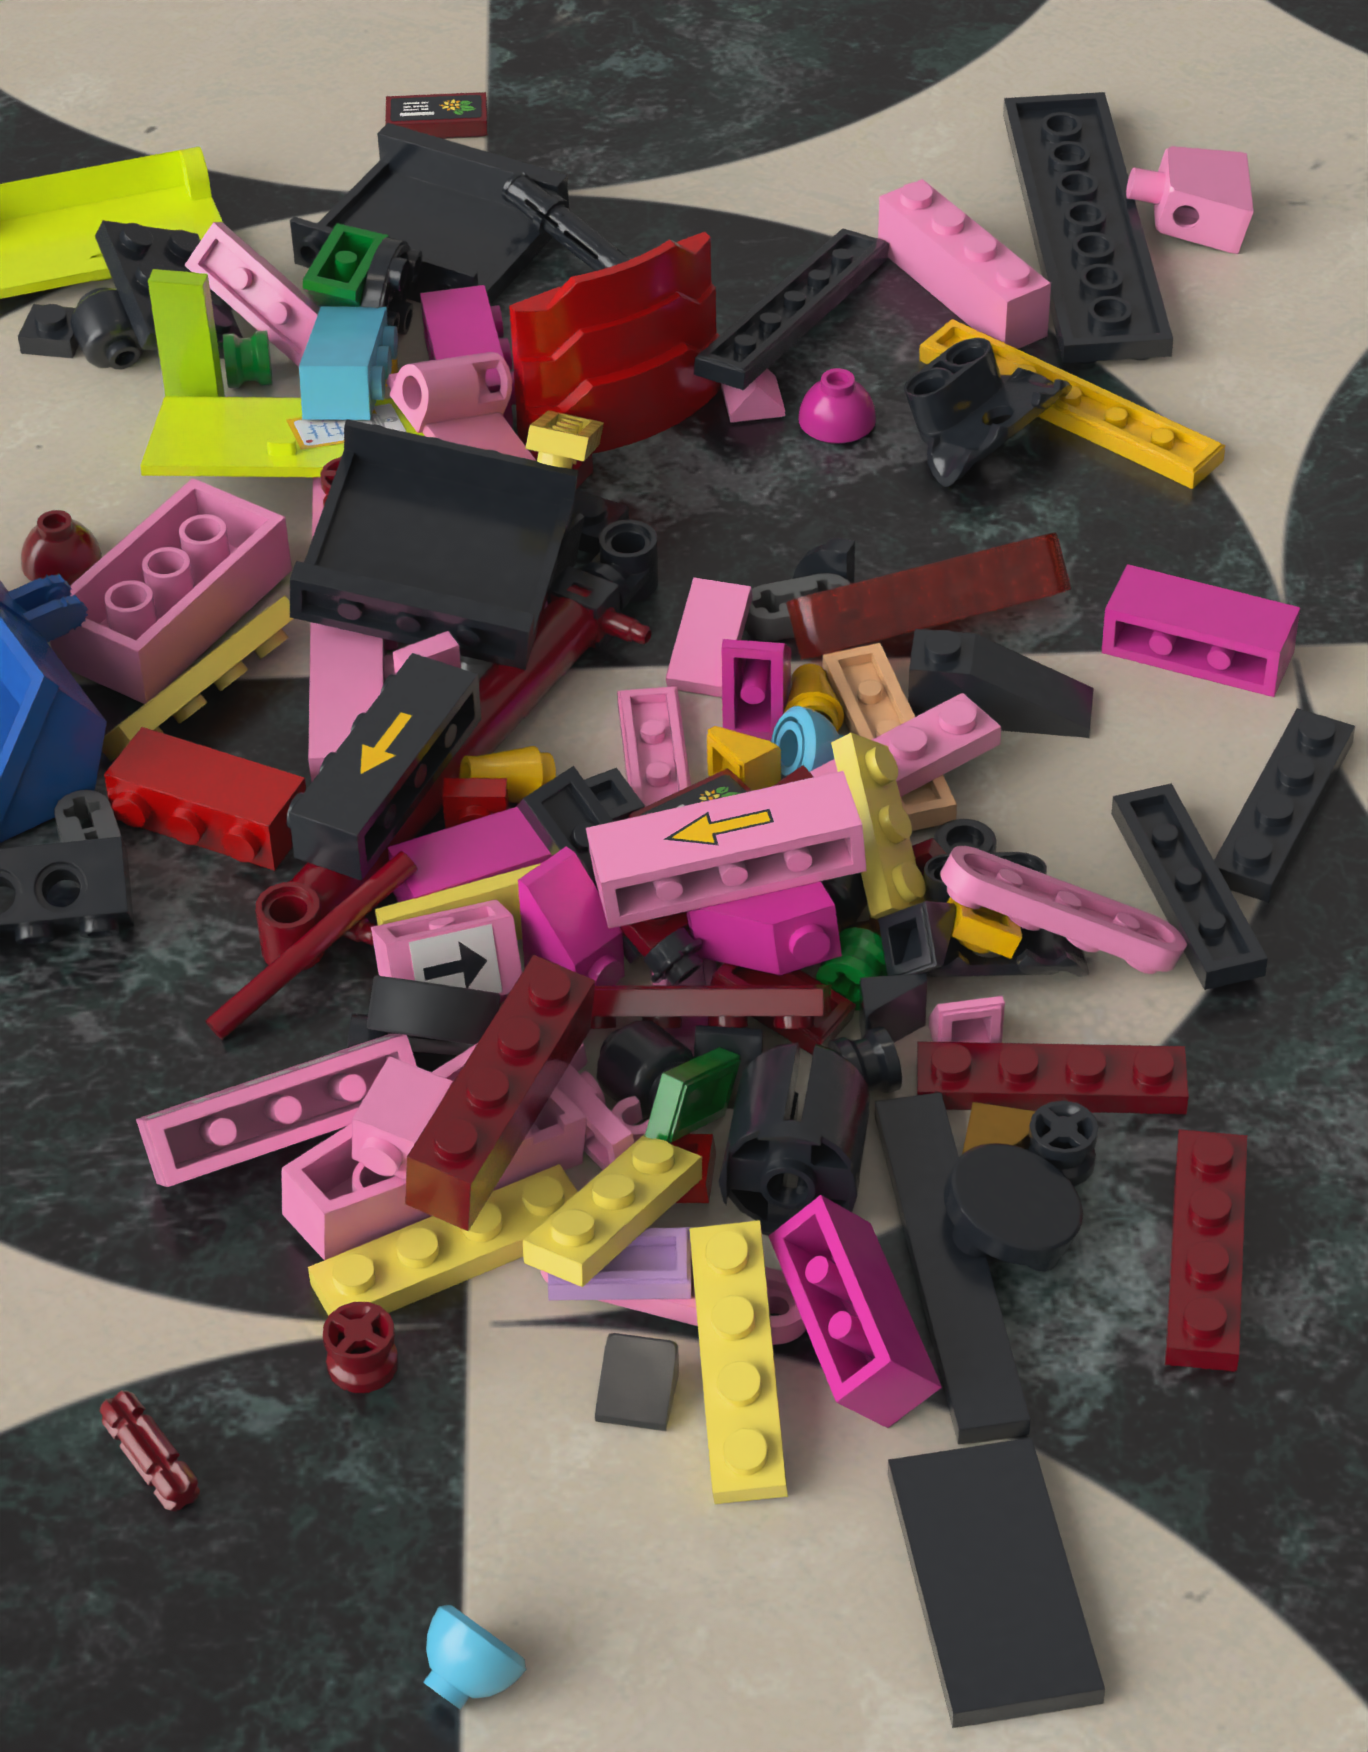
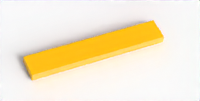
[919,319,1226,489]

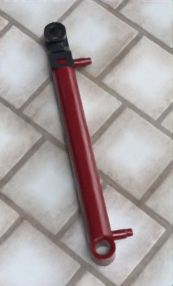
[256,519,658,970]

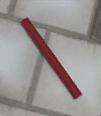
[205,851,418,1040]

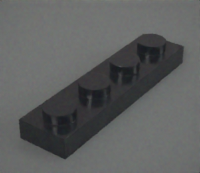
[1214,708,1355,903]
[1111,783,1268,990]

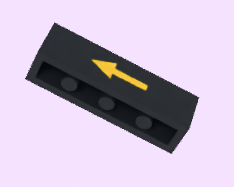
[287,653,481,881]

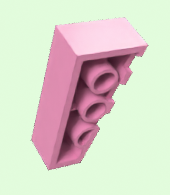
[282,1043,587,1260]

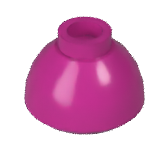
[798,368,876,444]

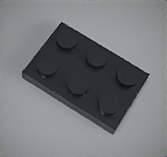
[95,220,243,359]

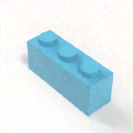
[299,306,398,420]

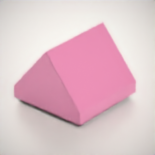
[721,369,785,422]

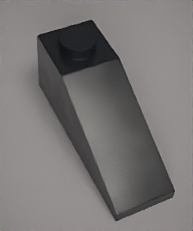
[908,629,1094,738]

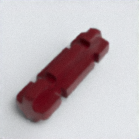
[100,1390,200,1512]

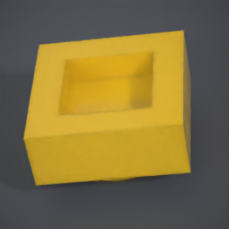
[947,897,1022,959]

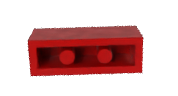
[104,727,306,871]

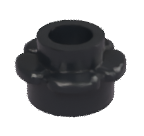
[643,927,704,985]

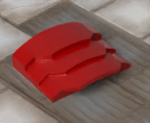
[509,232,721,454]

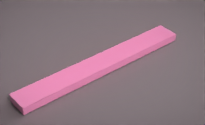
[617,686,717,1056]

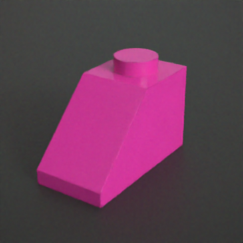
[721,639,791,741]
[518,846,625,986]
[686,881,842,975]

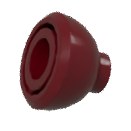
[21,510,102,586]

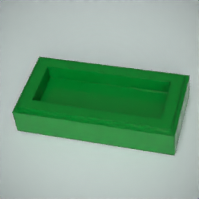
[645,1047,741,1143]

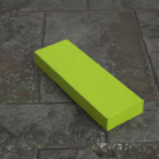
[148,269,225,397]

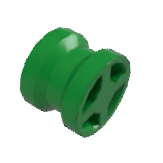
[223,330,273,388]
[816,927,888,1011]

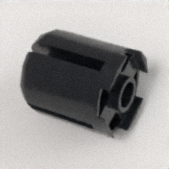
[718,1042,870,1236]

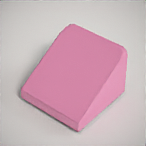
[928,996,1005,1043]

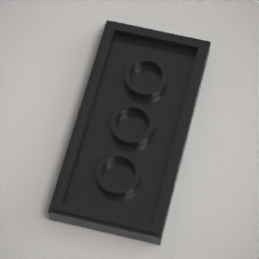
[887,1437,1105,1728]

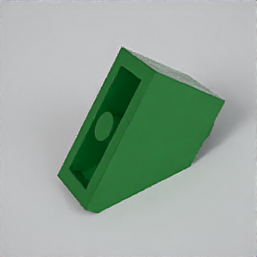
[302,223,389,307]

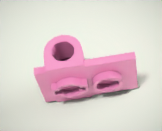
[386,352,536,461]

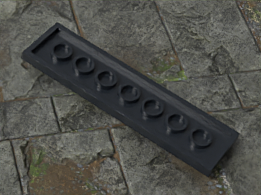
[1003,92,1173,364]

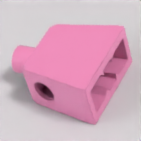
[1126,146,1254,254]

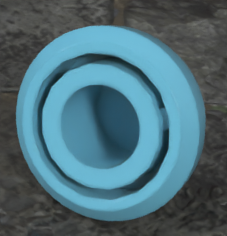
[771,706,845,780]
[423,1605,527,1710]

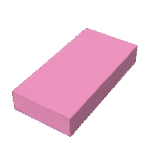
[666,577,753,697]

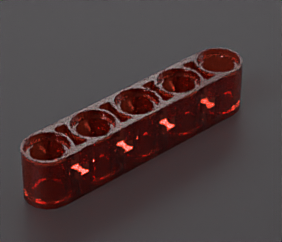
[786,532,1072,660]

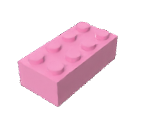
[50,478,292,704]

